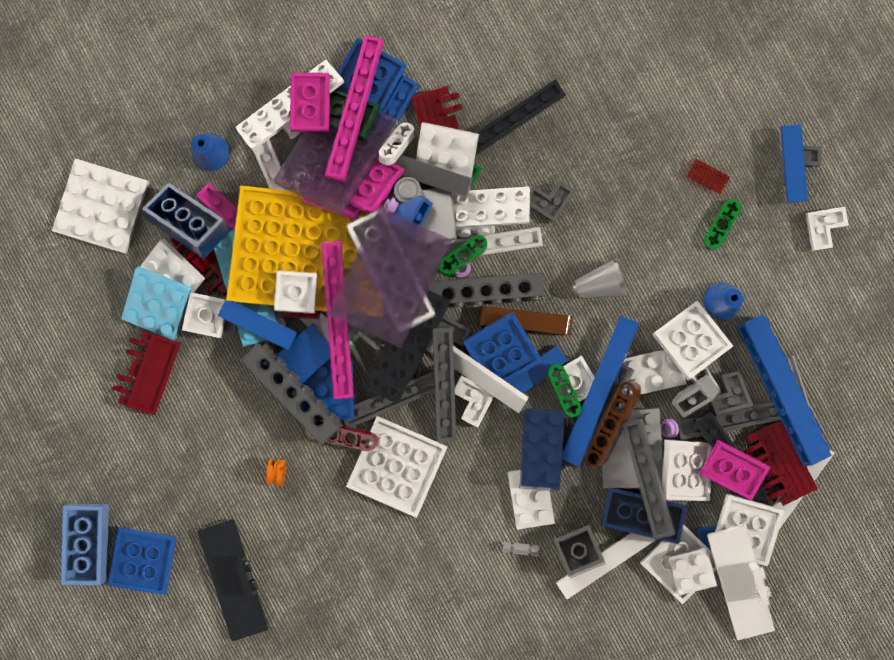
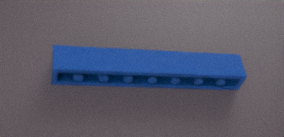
[737,314,832,467]

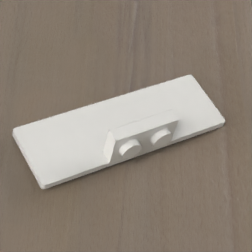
[236,60,344,150]
[452,187,530,237]
[707,525,775,640]

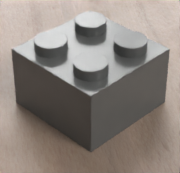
[553,525,606,579]

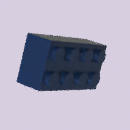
[142,182,230,259]
[519,408,564,491]
[601,487,687,545]

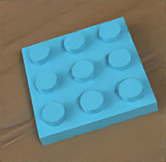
[121,266,192,340]

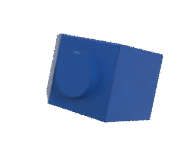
[389,195,433,237]

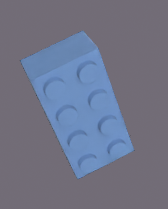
[61,503,109,585]

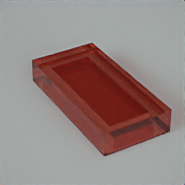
[687,159,730,194]

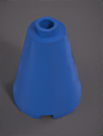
[191,133,229,171]
[704,282,743,320]

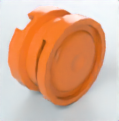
[266,458,286,487]

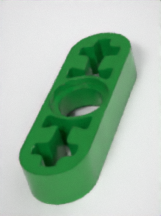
[703,199,741,250]
[439,235,487,276]
[548,364,581,417]

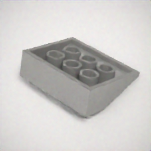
[602,408,663,488]

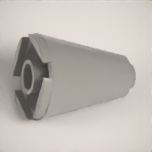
[573,258,628,299]

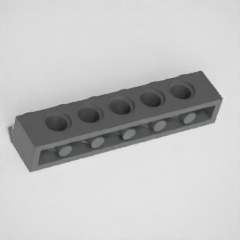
[427,272,545,308]
[241,343,343,445]

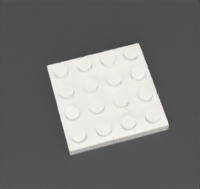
[52,159,149,254]
[346,416,448,518]

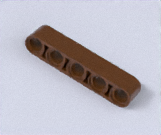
[478,306,573,335]
[585,381,641,468]

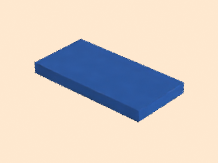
[265,323,331,403]

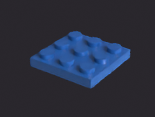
[335,38,407,116]
[463,312,542,382]
[297,361,354,420]
[108,527,177,595]

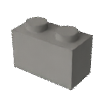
[672,375,719,417]

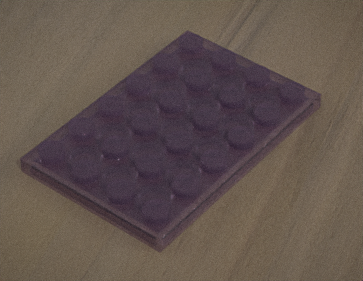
[273,111,398,215]
[328,207,452,348]

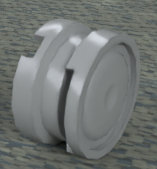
[394,177,423,204]

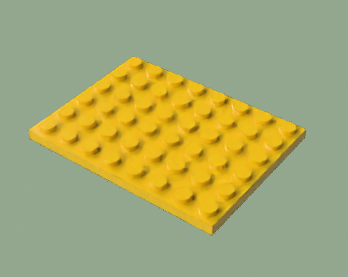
[227,186,392,318]

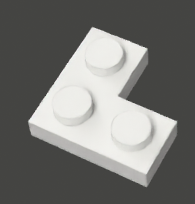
[805,207,848,251]
[455,376,494,427]

